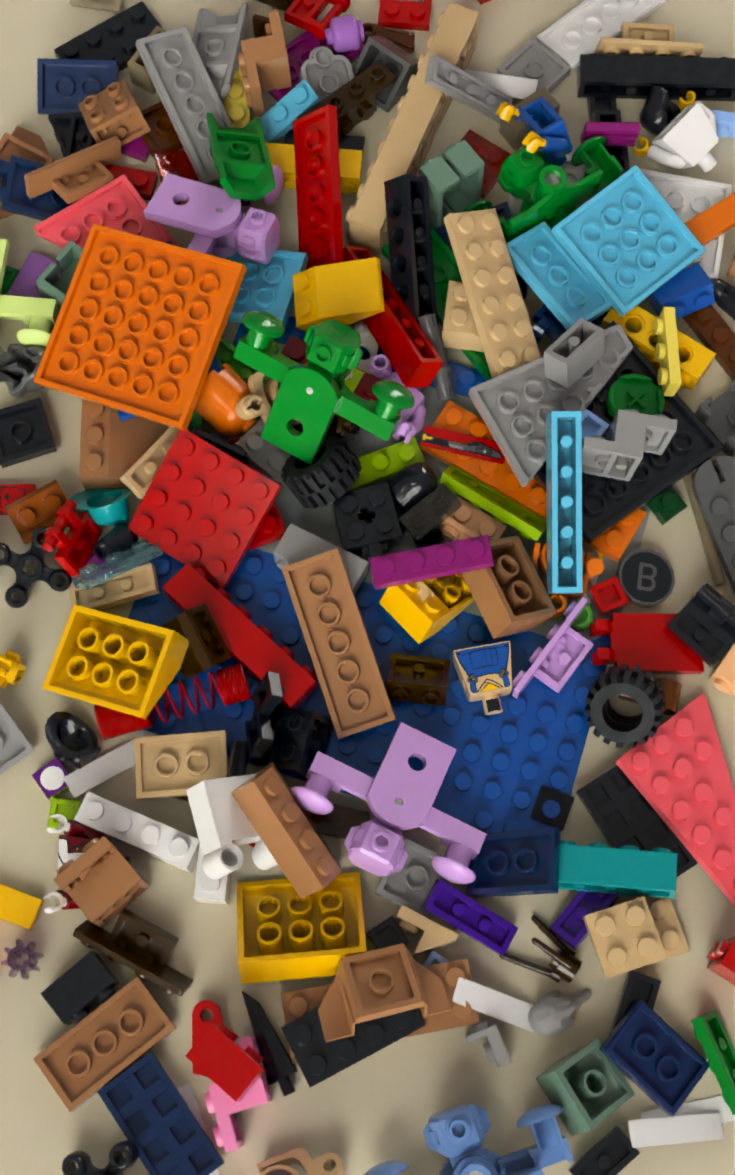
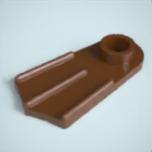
[362,23,414,54]

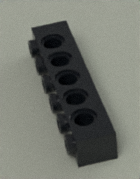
[384,174,438,326]

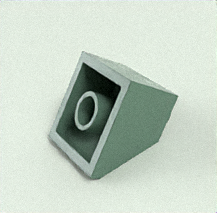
[536,1037,635,1136]

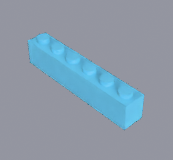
[546,411,583,594]

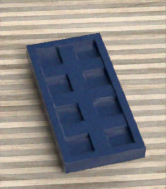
[98,1052,225,1175]

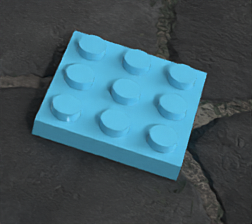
[226,250,309,328]

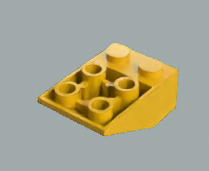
[379,573,475,644]

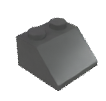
[353,36,419,112]

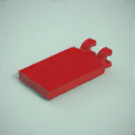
[589,613,704,674]

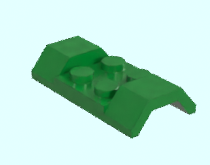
[206,113,276,201]

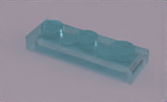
[71,540,163,591]

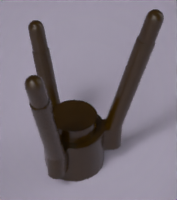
[499,915,582,983]

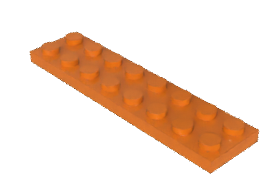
[419,400,647,563]

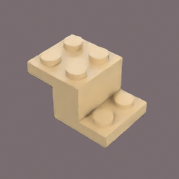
[583,896,690,979]

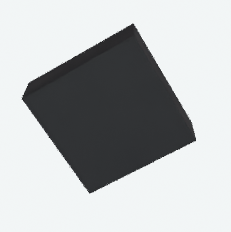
[530,785,575,831]

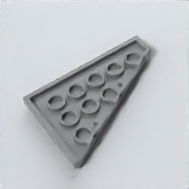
[468,324,633,488]

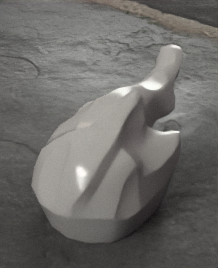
[528,989,592,1037]

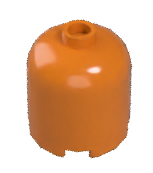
[194,363,258,437]

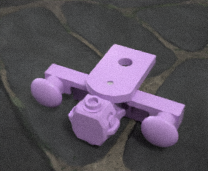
[144,165,284,265]
[290,722,487,884]

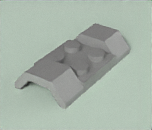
[192,3,249,100]

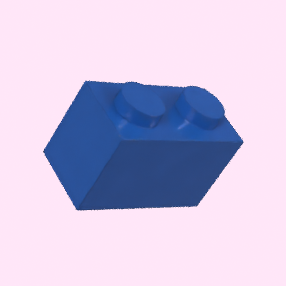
[649,263,715,320]

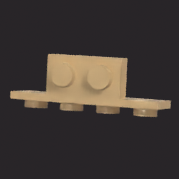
[595,22,704,57]

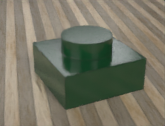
[647,486,688,525]

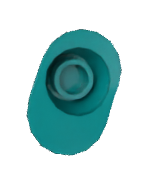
[70,488,132,526]

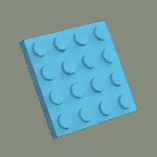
[551,165,706,318]

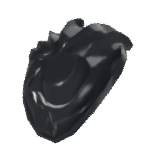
[45,711,101,769]

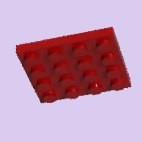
[127,429,283,588]

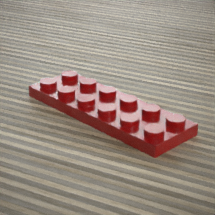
[293,104,344,270]

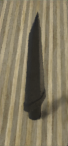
[242,991,298,1097]

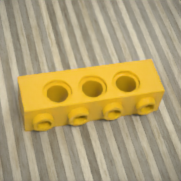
[601,305,716,391]

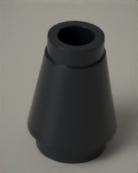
[93,524,138,560]

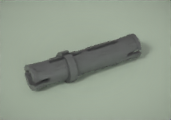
[417,313,456,400]

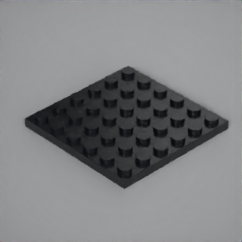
[533,321,723,544]

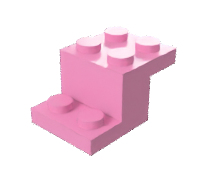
[205,1035,273,1153]

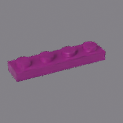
[369,535,494,590]

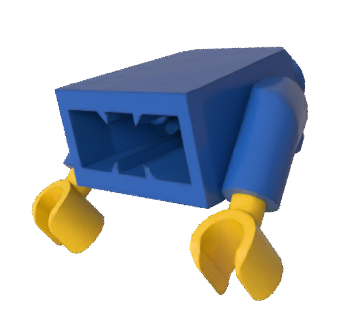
[496,96,573,166]

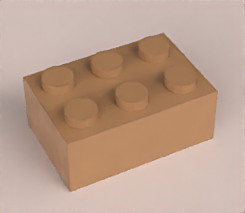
[461,536,557,639]

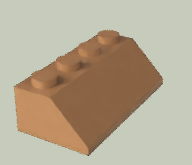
[231,762,342,899]

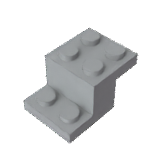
[582,409,677,481]

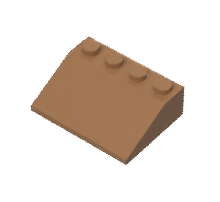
[79,399,169,490]

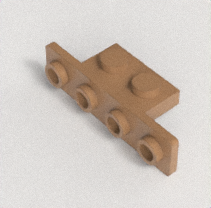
[24,136,121,204]

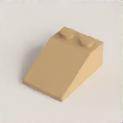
[441,280,529,352]

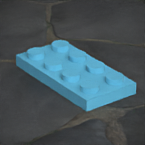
[506,221,613,330]

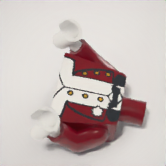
[43,814,131,914]

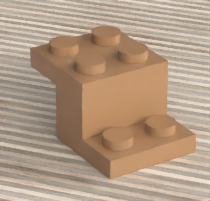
[237,10,292,117]
[53,836,150,928]

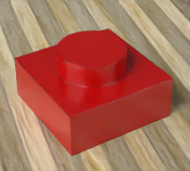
[588,576,629,616]

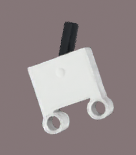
[186,741,278,879]

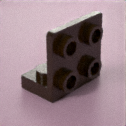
[160,603,232,680]

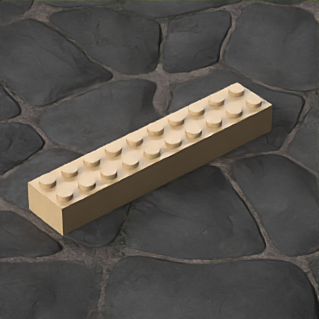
[346,3,480,258]

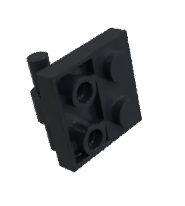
[666,583,735,667]

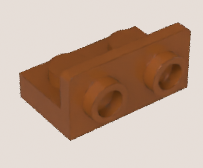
[4,480,67,544]

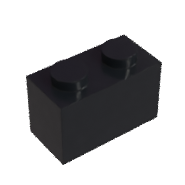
[40,951,120,1025]

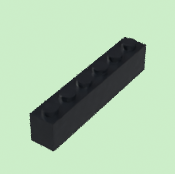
[577,54,735,101]

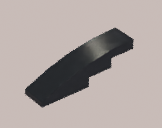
[587,93,630,175]

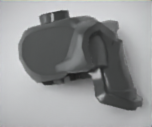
[0,343,46,398]

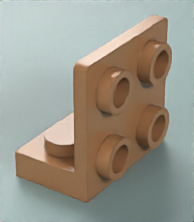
[78,79,151,147]

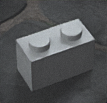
[544,318,605,389]

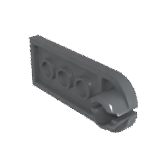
[692,456,735,595]

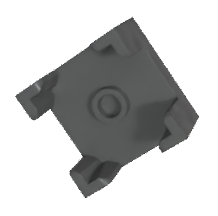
[695,379,735,457]

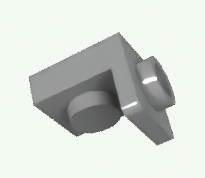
[465,1021,511,1067]

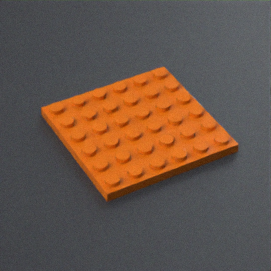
[33,223,247,431]

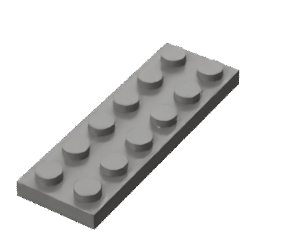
[135,26,234,185]

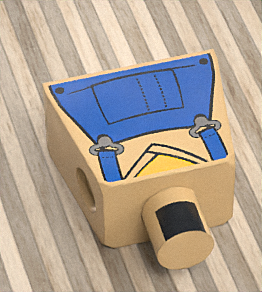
[452,640,512,715]

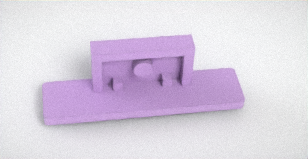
[512,596,594,699]

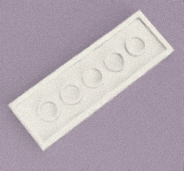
[536,0,669,75]

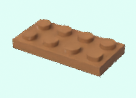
[33,976,176,1112]

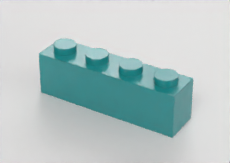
[558,840,677,899]

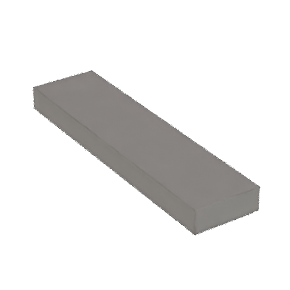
[425,54,512,123]

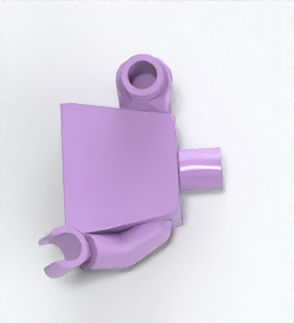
[369,354,426,444]

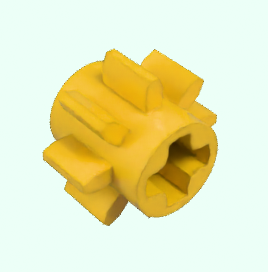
[0,649,26,689]

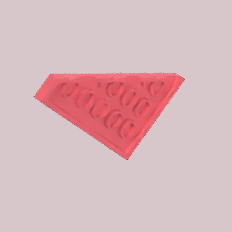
[33,174,180,249]
[615,693,735,907]

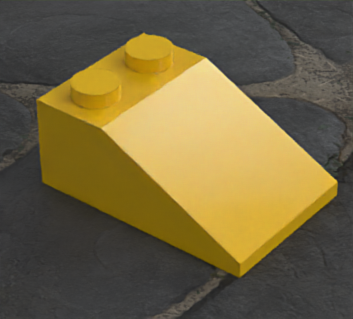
[292,257,385,332]

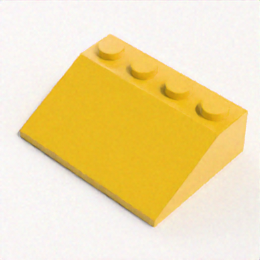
[42,604,189,719]
[237,872,367,984]

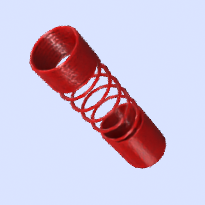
[94,663,251,741]

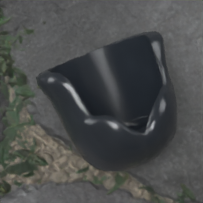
[639,86,681,135]
[386,462,438,515]

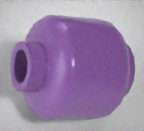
[325,14,365,53]

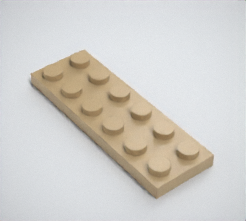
[443,208,541,379]

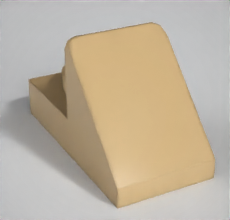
[396,905,458,956]

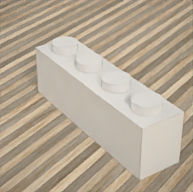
[74,791,200,873]

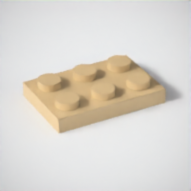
[134,730,228,800]

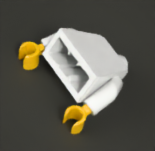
[633,91,719,173]

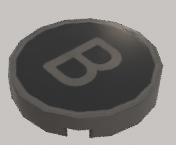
[616,549,675,607]

